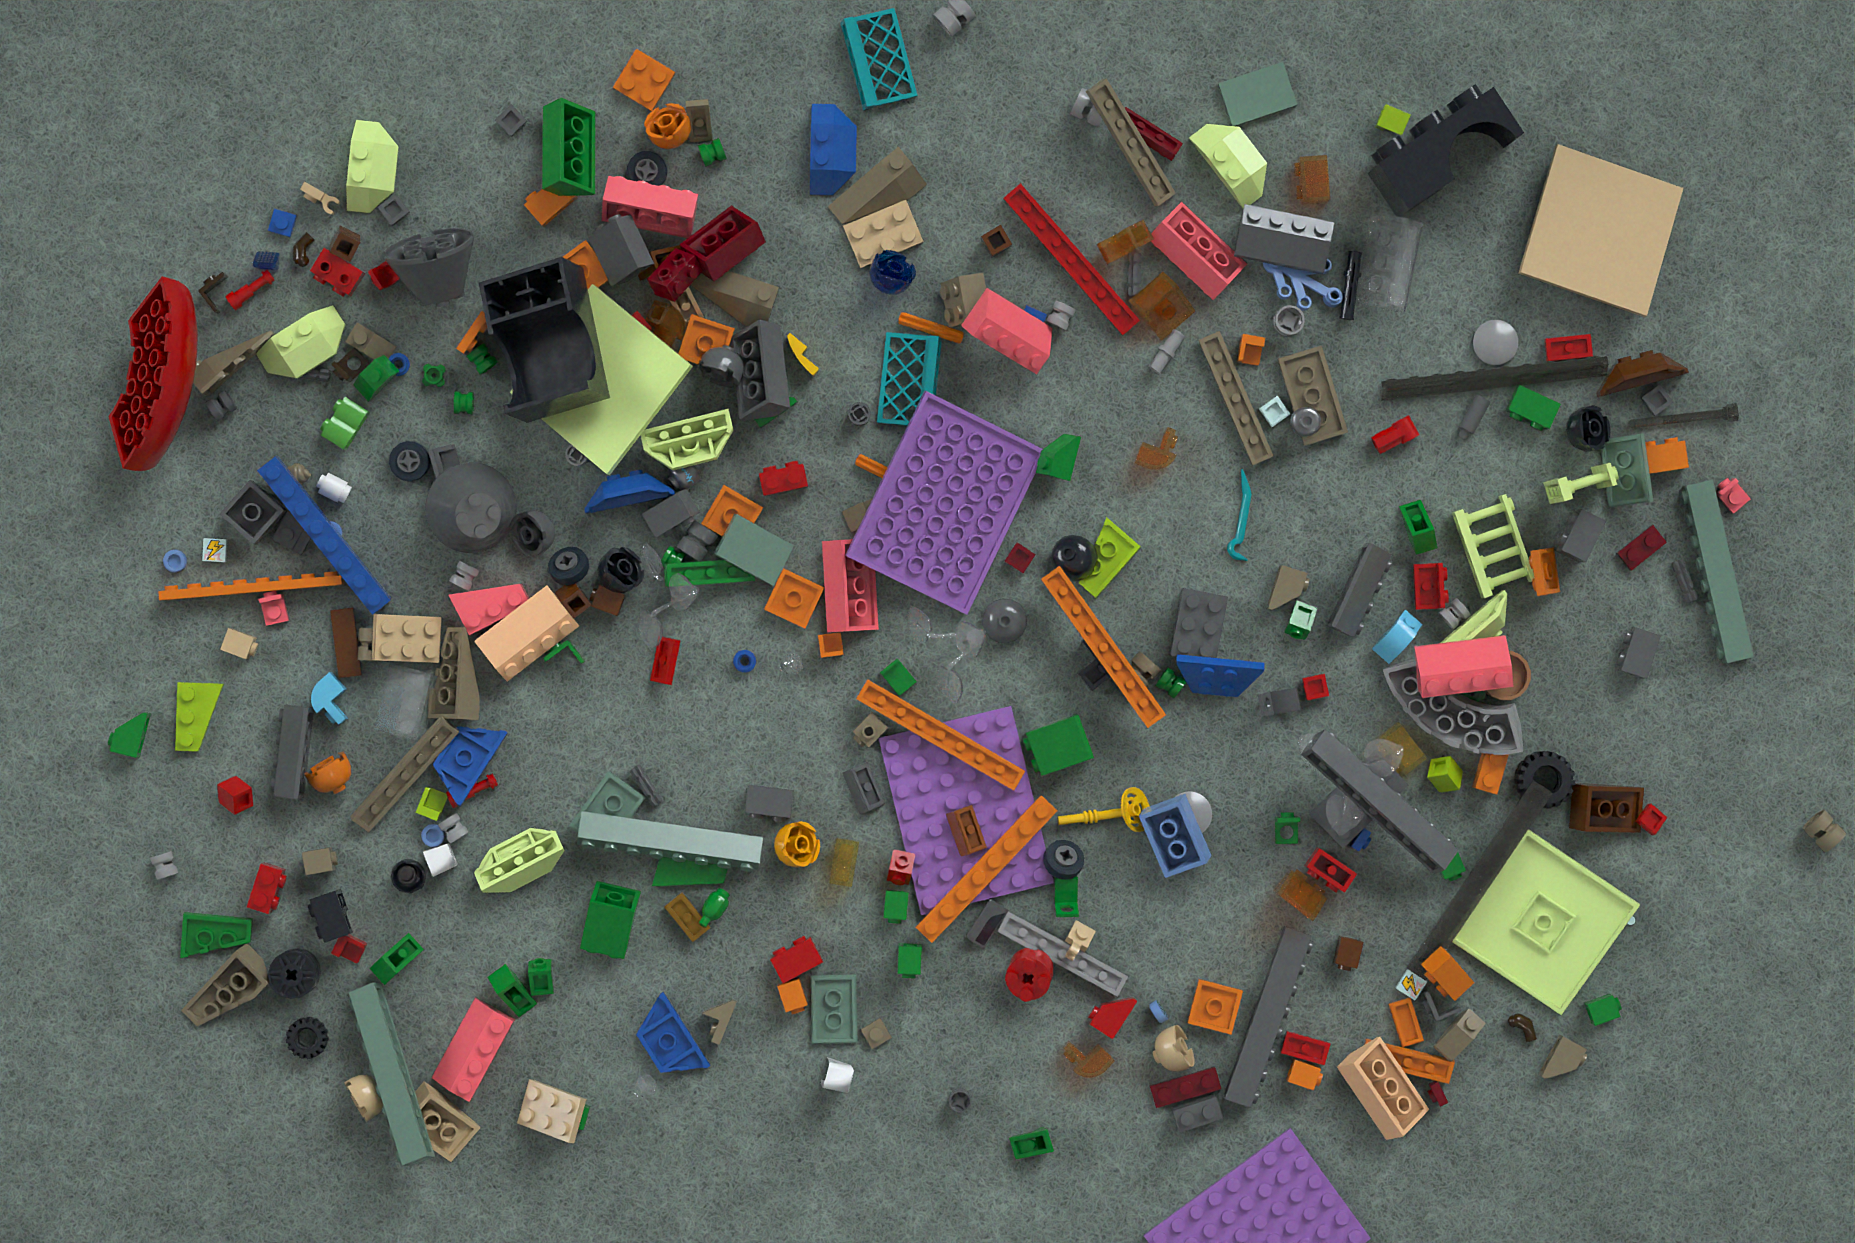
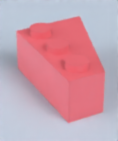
[449,584,529,635]

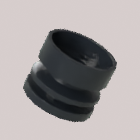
[268,948,321,999]

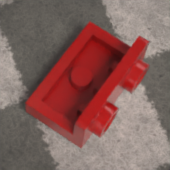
[1413,563,1449,610]

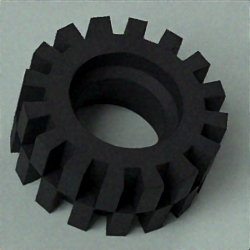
[285,1017,329,1059]

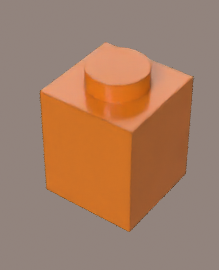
[777,978,808,1014]
[1286,1058,1323,1091]

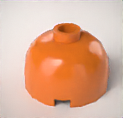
[644,103,691,149]
[304,752,351,794]

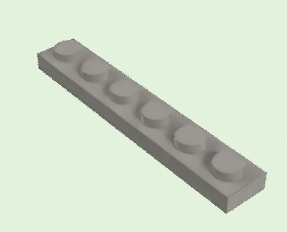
[997,911,1128,997]

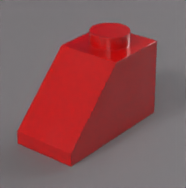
[1088,997,1137,1039]

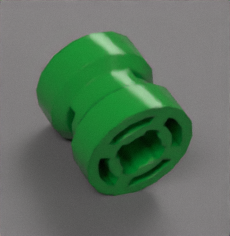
[698,138,727,167]
[466,343,498,375]
[1155,667,1186,699]

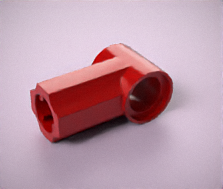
[1371,415,1420,454]

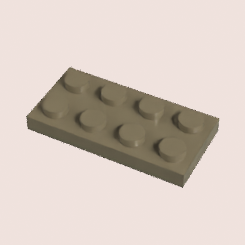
[1277,345,1348,446]

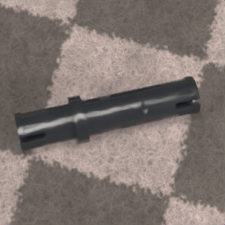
[1339,251,1363,320]

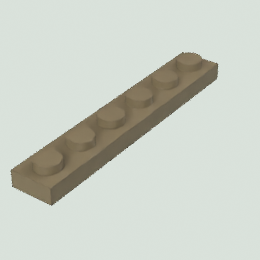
[1086,78,1176,206]
[1198,331,1273,465]
[350,716,459,832]

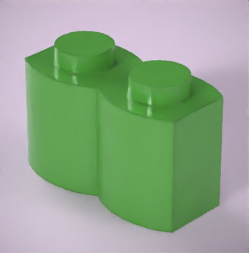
[320,397,370,451]

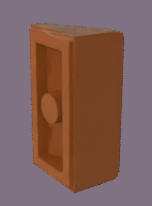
[946,805,987,856]

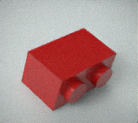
[770,936,823,983]

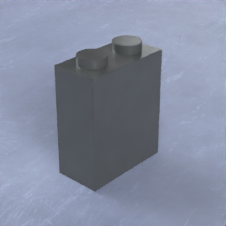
[588,214,654,287]

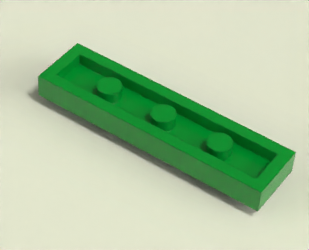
[664,560,755,587]

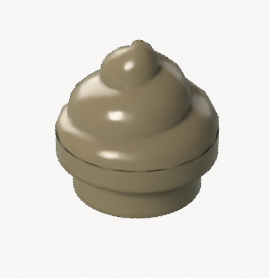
[288,463,311,485]

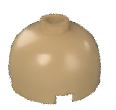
[1153,1025,1195,1072]
[344,1075,384,1122]

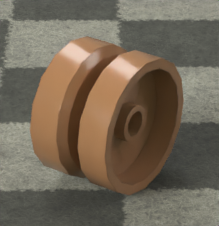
[1484,651,1531,700]

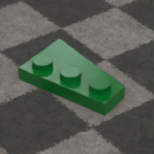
[180,912,253,958]

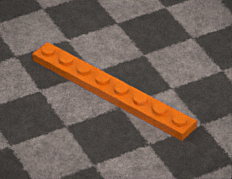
[1041,566,1166,728]
[158,571,344,600]
[856,679,1025,790]
[915,795,1058,943]

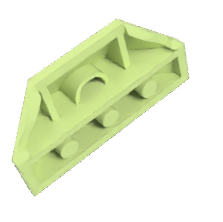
[346,120,399,213]
[1189,124,1267,208]
[256,305,345,379]
[641,409,733,470]
[1440,590,1507,643]
[474,828,565,893]

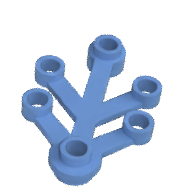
[1263,259,1343,311]

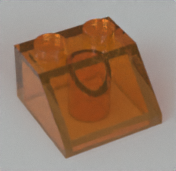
[1129,272,1195,341]
[1273,869,1327,921]

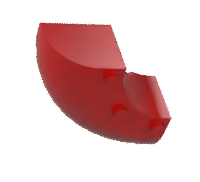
[108,276,198,471]

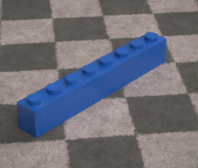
[257,455,391,615]

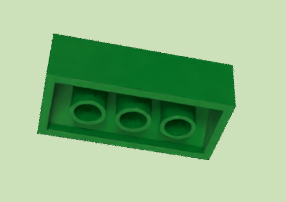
[542,98,595,196]

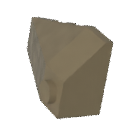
[194,330,275,396]
[428,627,480,720]
[181,943,269,1026]

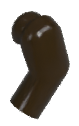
[293,232,315,267]
[1508,1014,1537,1042]

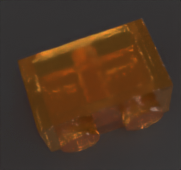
[1294,155,1330,204]

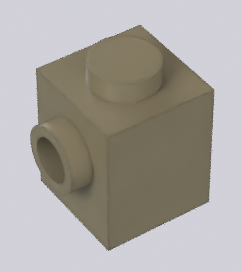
[853,712,888,747]
[302,847,338,875]

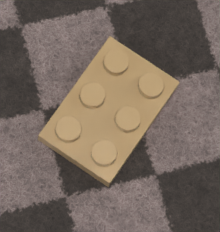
[843,200,924,268]
[372,614,441,663]
[517,1079,586,1143]

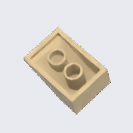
[415,1081,480,1162]

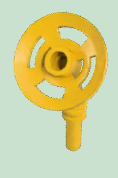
[1057,787,1149,832]

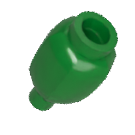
[698,888,730,928]

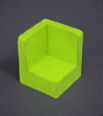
[1374,104,1411,135]
[1427,756,1463,793]
[415,786,448,821]

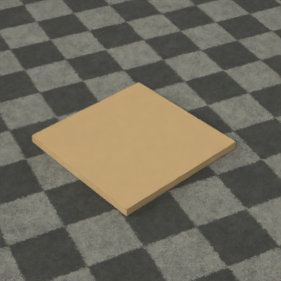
[1518,144,1683,317]

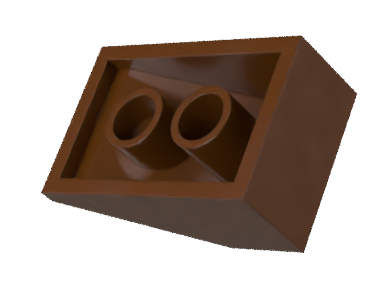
[1569,783,1644,833]

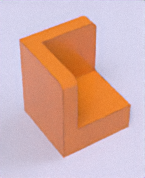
[1237,334,1265,366]
[818,632,844,658]

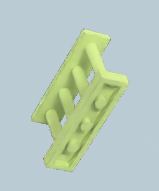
[1543,463,1619,504]
[1452,494,1534,598]

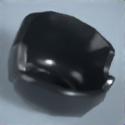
[390,859,426,894]

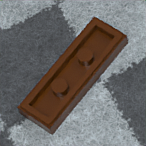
[330,608,362,678]

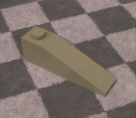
[828,147,927,224]
[691,271,779,326]

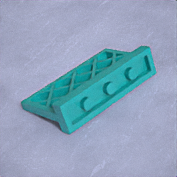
[840,8,918,111]
[877,332,942,426]

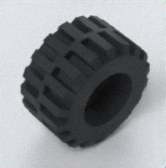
[1514,751,1576,809]

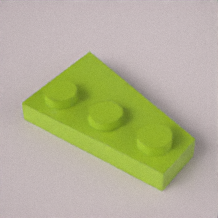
[1079,517,1141,599]
[175,682,224,751]

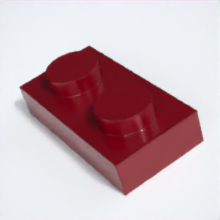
[1616,525,1667,571]

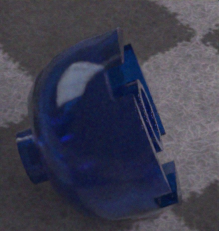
[869,250,916,295]

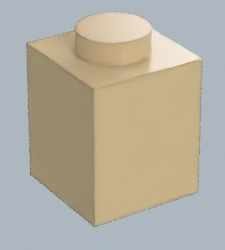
[220,628,258,659]

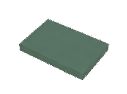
[1218,62,1297,126]
[1601,434,1653,507]
[714,514,794,586]
[569,771,646,853]
[811,974,858,1044]

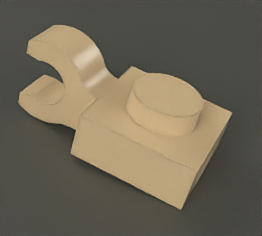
[300,182,340,215]
[1065,920,1096,961]

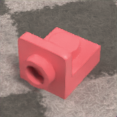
[1716,478,1751,514]
[258,591,289,626]

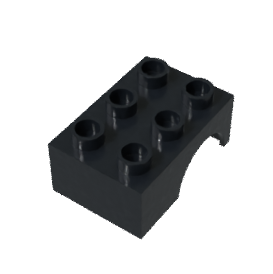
[1368,84,1524,218]
[479,257,610,423]

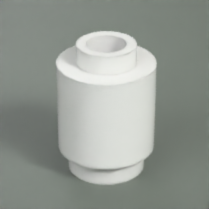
[316,473,352,503]

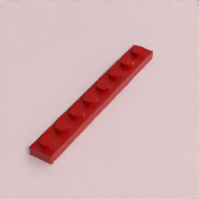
[1003,183,1140,336]

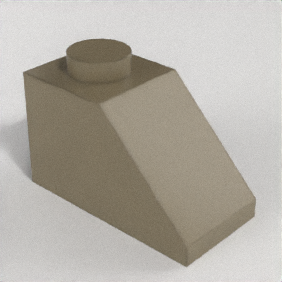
[1266,565,1310,610]
[1433,1009,1486,1062]
[1538,1034,1587,1079]

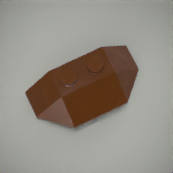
[1596,350,1689,397]

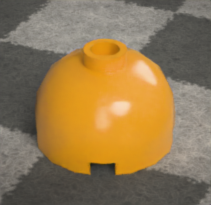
[774,821,820,868]

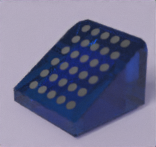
[253,251,280,270]

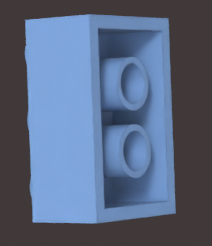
[1139,794,1211,878]

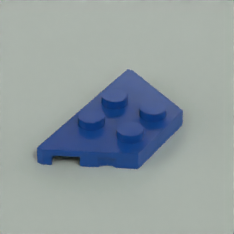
[1176,654,1265,697]
[433,726,507,807]
[636,991,711,1073]

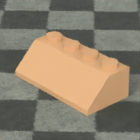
[475,585,579,682]
[1337,1037,1429,1140]

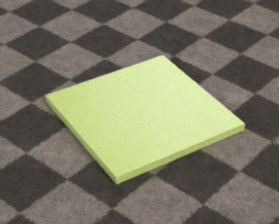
[510,284,693,475]
[1448,828,1640,1015]

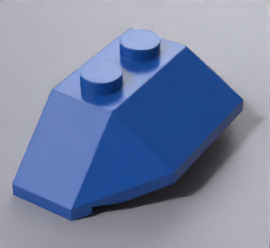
[810,104,857,195]
[585,470,675,514]

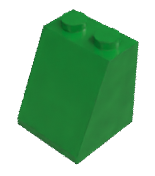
[1023,714,1094,776]
[580,881,641,959]

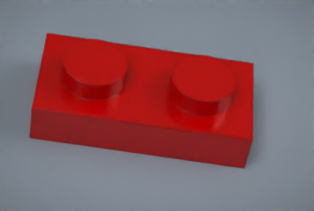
[1544,334,1593,362]
[650,636,681,685]
[1280,1031,1331,1065]

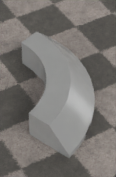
[1383,658,1523,755]

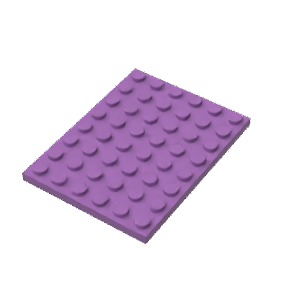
[845,391,1043,615]
[879,706,1054,915]
[1144,1128,1371,1243]

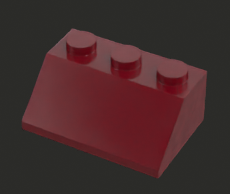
[679,205,766,281]

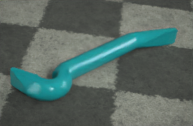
[1227,469,1252,561]

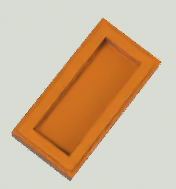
[1388,997,1424,1047]

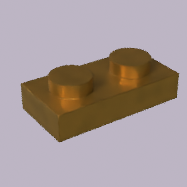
[664,892,711,942]

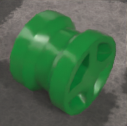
[454,391,474,415]
[659,546,686,567]

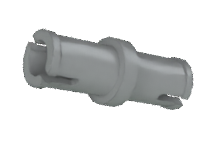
[1148,329,1185,375]

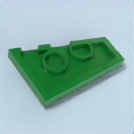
[652,857,728,886]

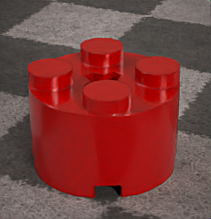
[1005,948,1054,1002]

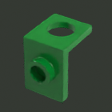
[543,640,585,664]
[880,658,916,696]
[1275,812,1300,844]
[1054,877,1079,917]

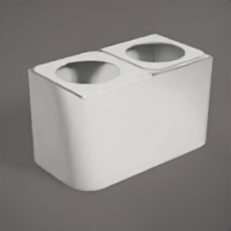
[423,843,458,877]
[821,1057,854,1093]

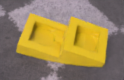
[787,333,819,377]

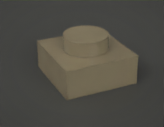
[861,1018,892,1049]

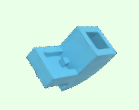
[1372,610,1422,664]
[311,672,348,725]

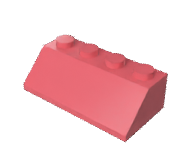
[602,176,698,238]
[1147,202,1247,300]
[961,288,1052,374]
[822,539,879,632]
[1414,635,1513,698]
[432,997,515,1102]

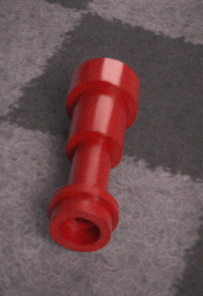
[225,269,275,311]
[446,773,498,808]

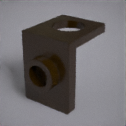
[198,272,228,314]
[331,348,370,382]

